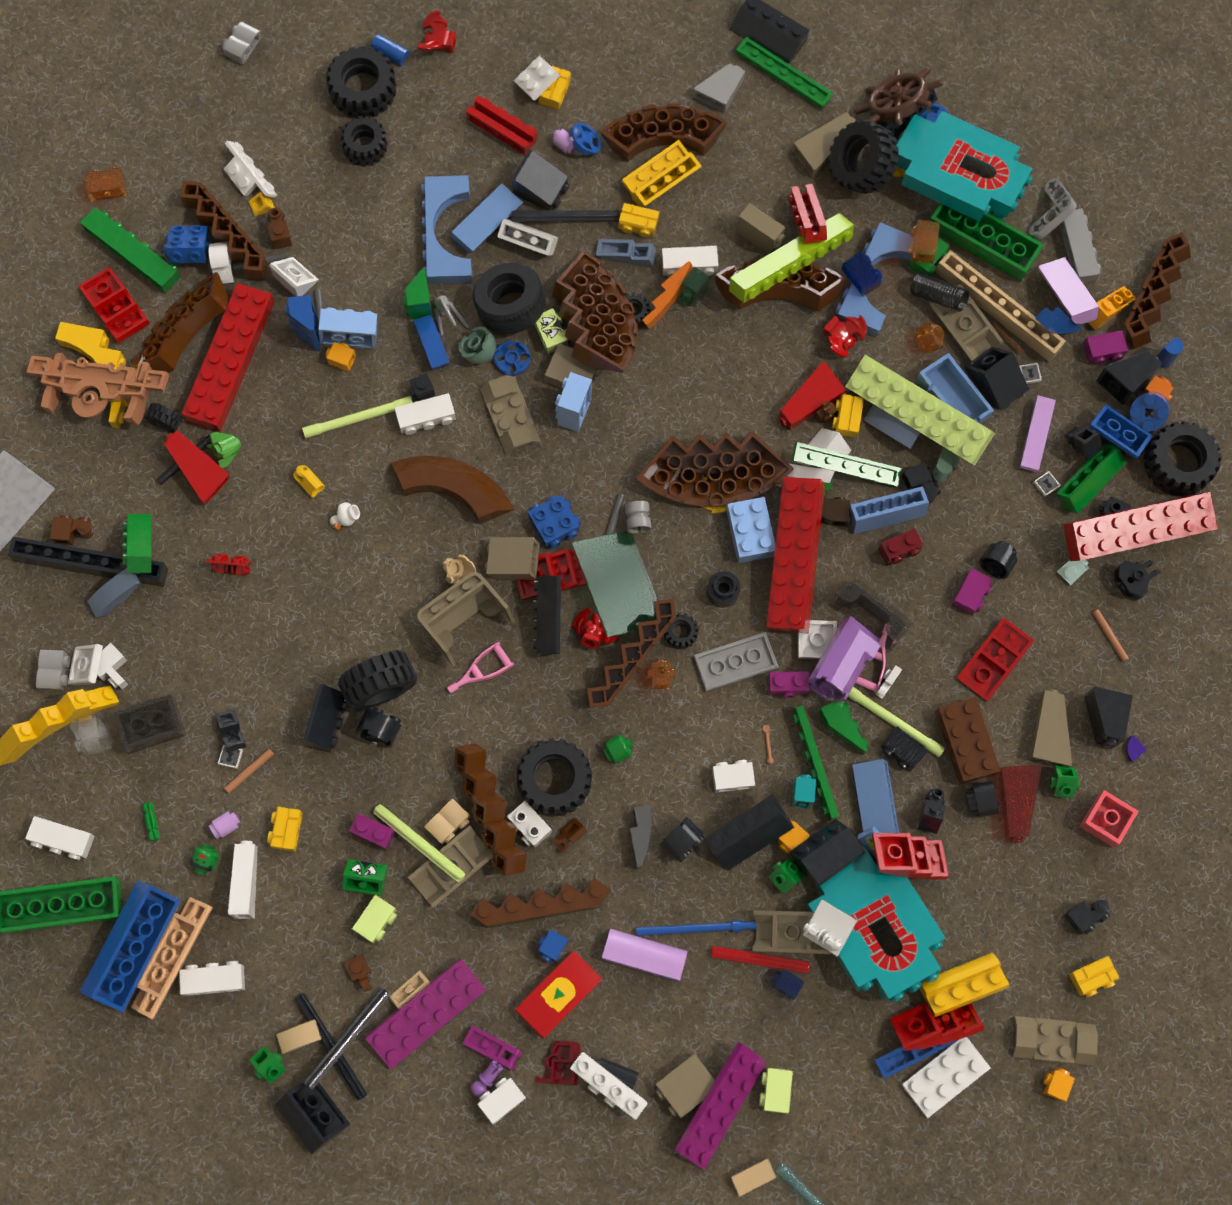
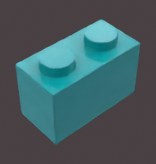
[791,775,816,809]

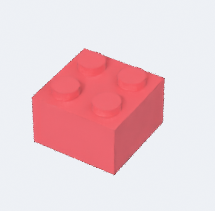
[1079,790,1139,848]

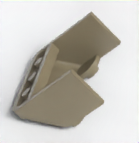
[417,572,515,667]

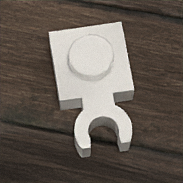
[876,666,902,699]

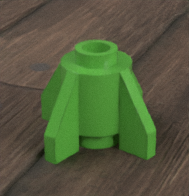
[207,432,241,468]

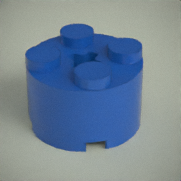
[1130,392,1170,432]

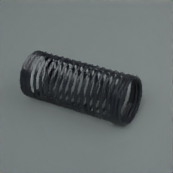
[910,273,970,312]

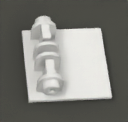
[803,900,857,956]

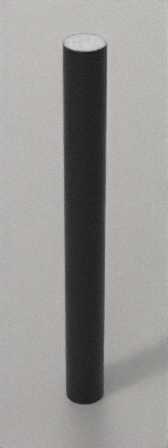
[156,431,215,485]

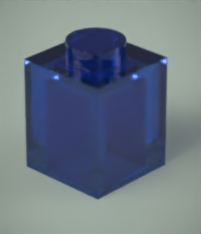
[772,969,805,1001]

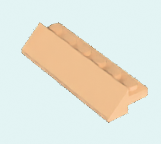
[131,897,213,1019]

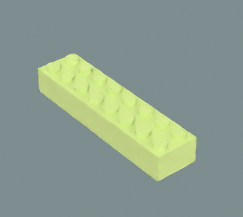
[845,355,995,465]

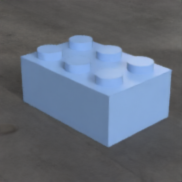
[319,307,377,348]
[555,372,592,432]
[726,497,776,563]

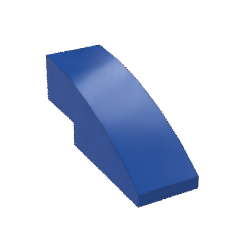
[1035,307,1082,334]
[413,314,449,371]

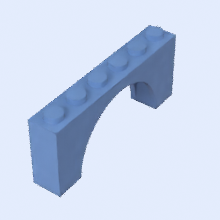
[422,176,472,284]
[835,222,920,337]

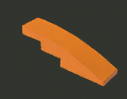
[643,261,693,329]

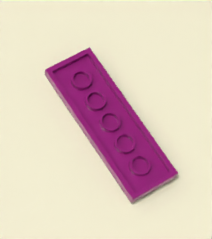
[365,958,486,1070]
[675,1042,767,1170]

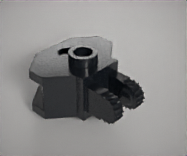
[1114,559,1161,601]

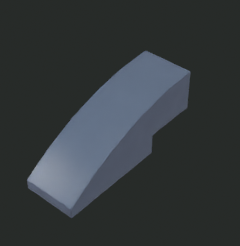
[596,239,657,267]
[864,404,920,449]
[87,568,140,617]

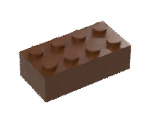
[935,697,1001,785]

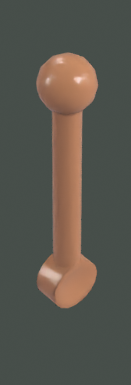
[763,725,774,765]

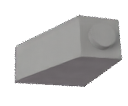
[693,63,745,112]

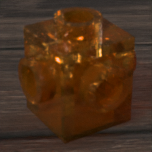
[916,322,945,353]
[647,659,675,689]

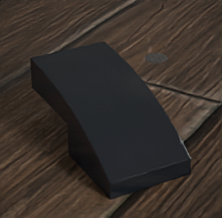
[215,710,246,752]

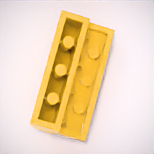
[621,140,702,208]
[919,953,1009,1017]

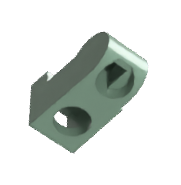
[932,447,960,483]

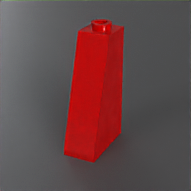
[779,361,846,431]
[164,430,230,505]

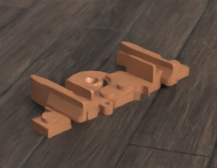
[26,353,169,425]

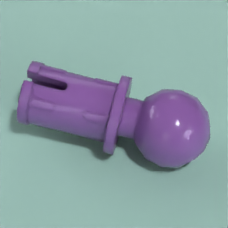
[471,1061,503,1097]

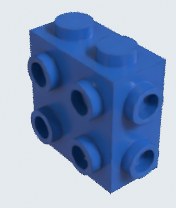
[164,225,210,263]
[528,495,581,549]

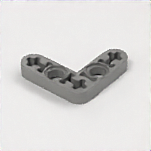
[1029,178,1077,240]

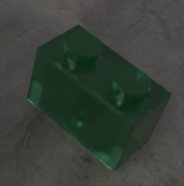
[680,266,710,307]

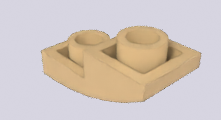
[276,1020,321,1054]

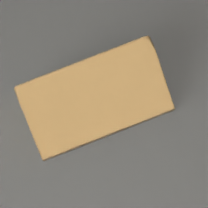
[389,970,430,1009]
[730,1159,776,1197]

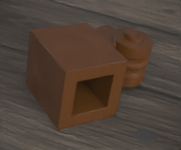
[267,208,292,250]
[50,515,94,545]

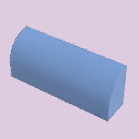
[452,184,523,253]
[849,486,929,534]
[853,759,899,833]

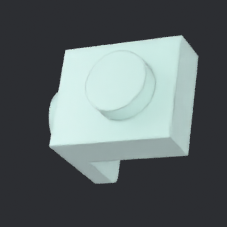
[1057,560,1089,585]

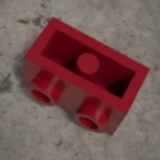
[878,528,923,565]

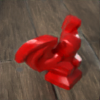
[417,11,457,53]
[822,315,867,358]
[572,608,619,650]

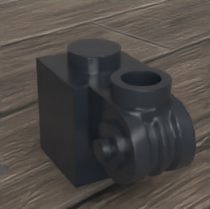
[1064,425,1103,460]
[901,463,941,504]
[918,788,946,834]
[1064,899,1111,935]

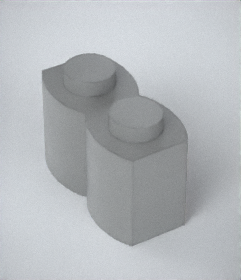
[222,22,261,65]
[36,650,70,691]

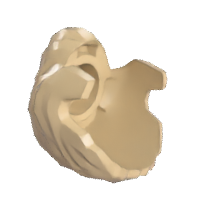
[443,554,476,585]

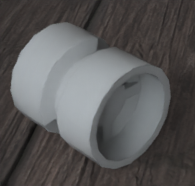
[625,501,652,534]

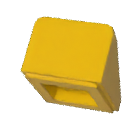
[248,191,275,216]

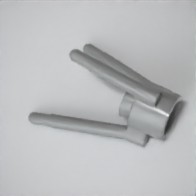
[433,296,469,335]

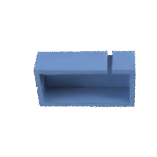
[916,353,994,424]

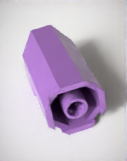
[808,616,881,703]

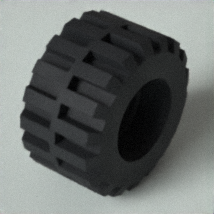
[340,116,387,167]

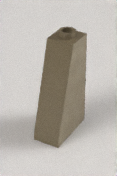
[792,112,856,177]
[1029,689,1072,767]

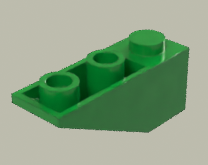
[819,701,869,755]

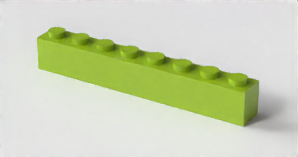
[729,213,854,303]

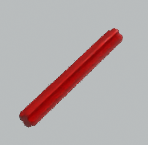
[711,946,810,973]

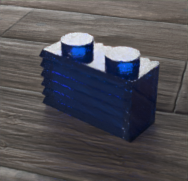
[841,251,883,297]

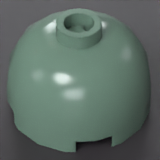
[459,326,497,365]

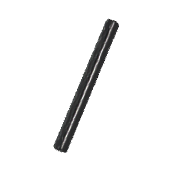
[511,210,619,221]
[303,988,390,1090]
[295,993,367,1100]

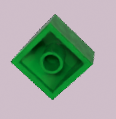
[403,269,432,320]

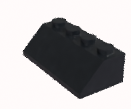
[730,0,809,64]
[533,576,561,654]
[704,794,795,870]

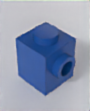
[537,930,568,963]

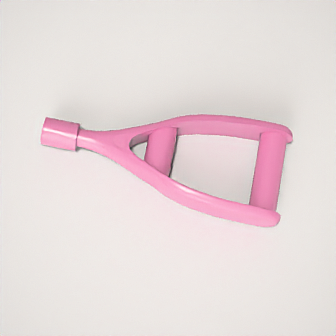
[855,624,892,693]
[447,642,514,693]

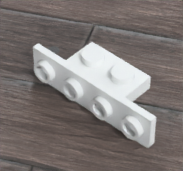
[224,141,277,198]
[570,1052,647,1120]

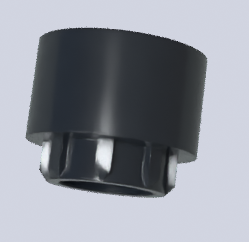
[979,541,1018,579]
[707,571,741,608]
[965,781,999,818]

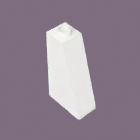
[228,841,258,919]

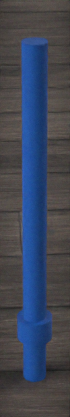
[636,920,757,936]

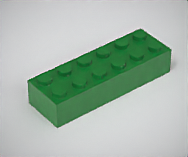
[927,203,1044,282]
[0,876,123,935]

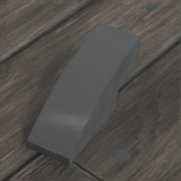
[629,805,651,870]

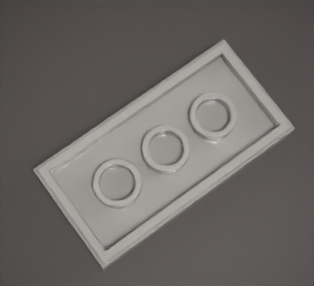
[693,632,779,692]

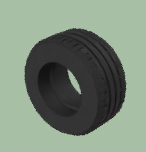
[473,262,546,334]

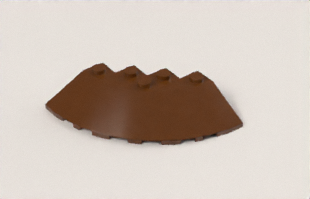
[552,250,638,373]
[636,431,794,507]

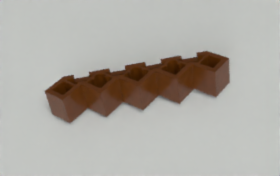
[180,181,268,280]
[1125,232,1191,349]
[586,598,676,708]
[454,743,526,876]
[470,878,611,928]

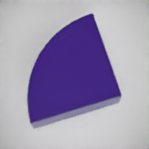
[1127,735,1147,763]

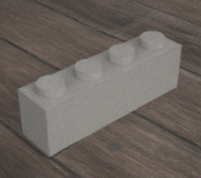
[1059,208,1101,283]

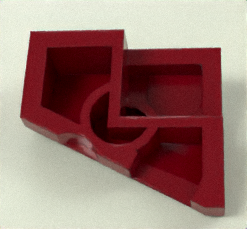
[535,1041,581,1086]

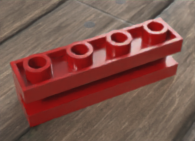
[466,95,538,155]
[788,184,827,244]

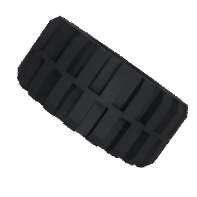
[326,46,397,118]
[828,120,899,194]
[1144,421,1222,496]
[338,650,417,712]
[516,738,592,817]

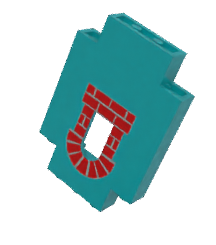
[895,111,1033,222]
[807,846,945,1003]

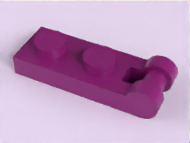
[463,1025,523,1070]

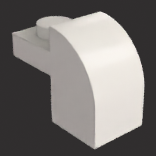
[209,241,234,284]
[97,643,128,690]

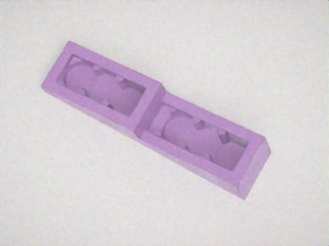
[1020,395,1056,473]

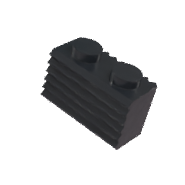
[880,726,928,772]

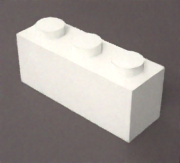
[497,219,558,256]
[661,246,718,277]
[395,393,456,435]
[25,816,95,861]
[180,961,245,996]

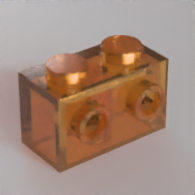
[84,167,128,201]
[909,220,940,264]

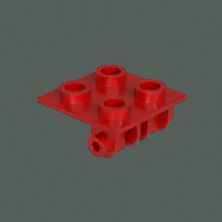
[206,553,252,576]

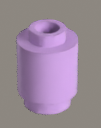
[552,129,577,155]
[209,811,240,839]

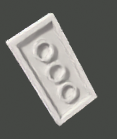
[901,1037,990,1118]

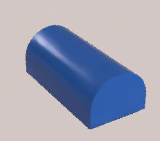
[370,34,410,67]
[1157,337,1183,368]

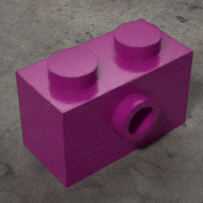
[768,672,810,698]

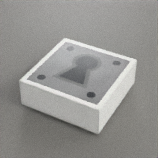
[1019,363,1042,384]
[1033,471,1061,497]
[218,745,243,769]

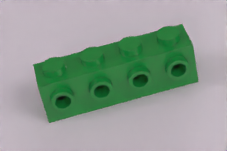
[1056,443,1126,514]
[123,514,151,574]

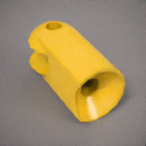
[293,465,325,498]

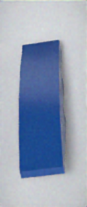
[875,1041,957,1079]

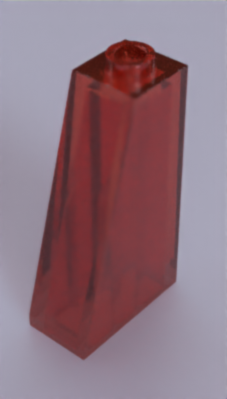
[999,765,1041,843]

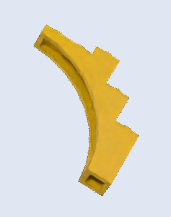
[55,322,129,429]
[0,685,119,766]

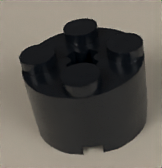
[355,707,401,748]
[659,817,705,862]

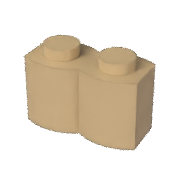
[425,799,470,845]

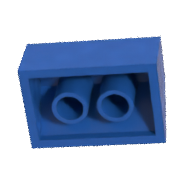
[285,295,321,352]
[1089,404,1152,460]

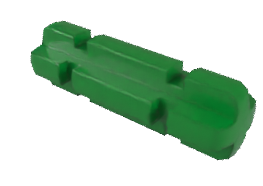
[142,802,160,841]

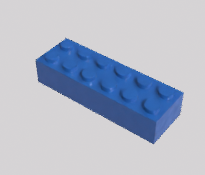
[80,880,181,1012]

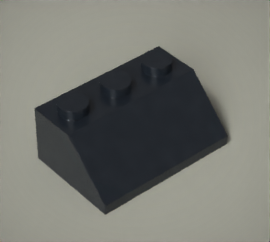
[303,683,348,753]
[790,819,866,886]
[275,1082,350,1154]

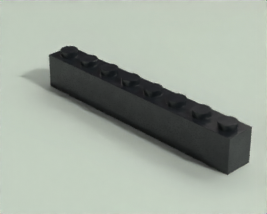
[8,536,168,587]

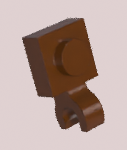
[815,400,836,423]
[552,818,588,853]
[344,954,372,992]

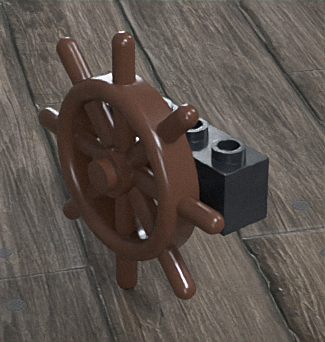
[854,66,943,138]

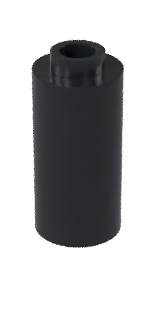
[595,1057,639,1091]

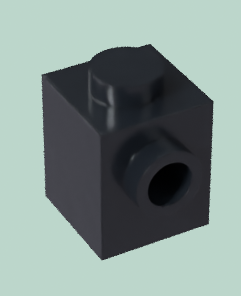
[408,373,435,401]
[1099,496,1131,516]

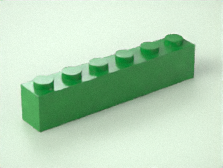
[80,207,180,293]

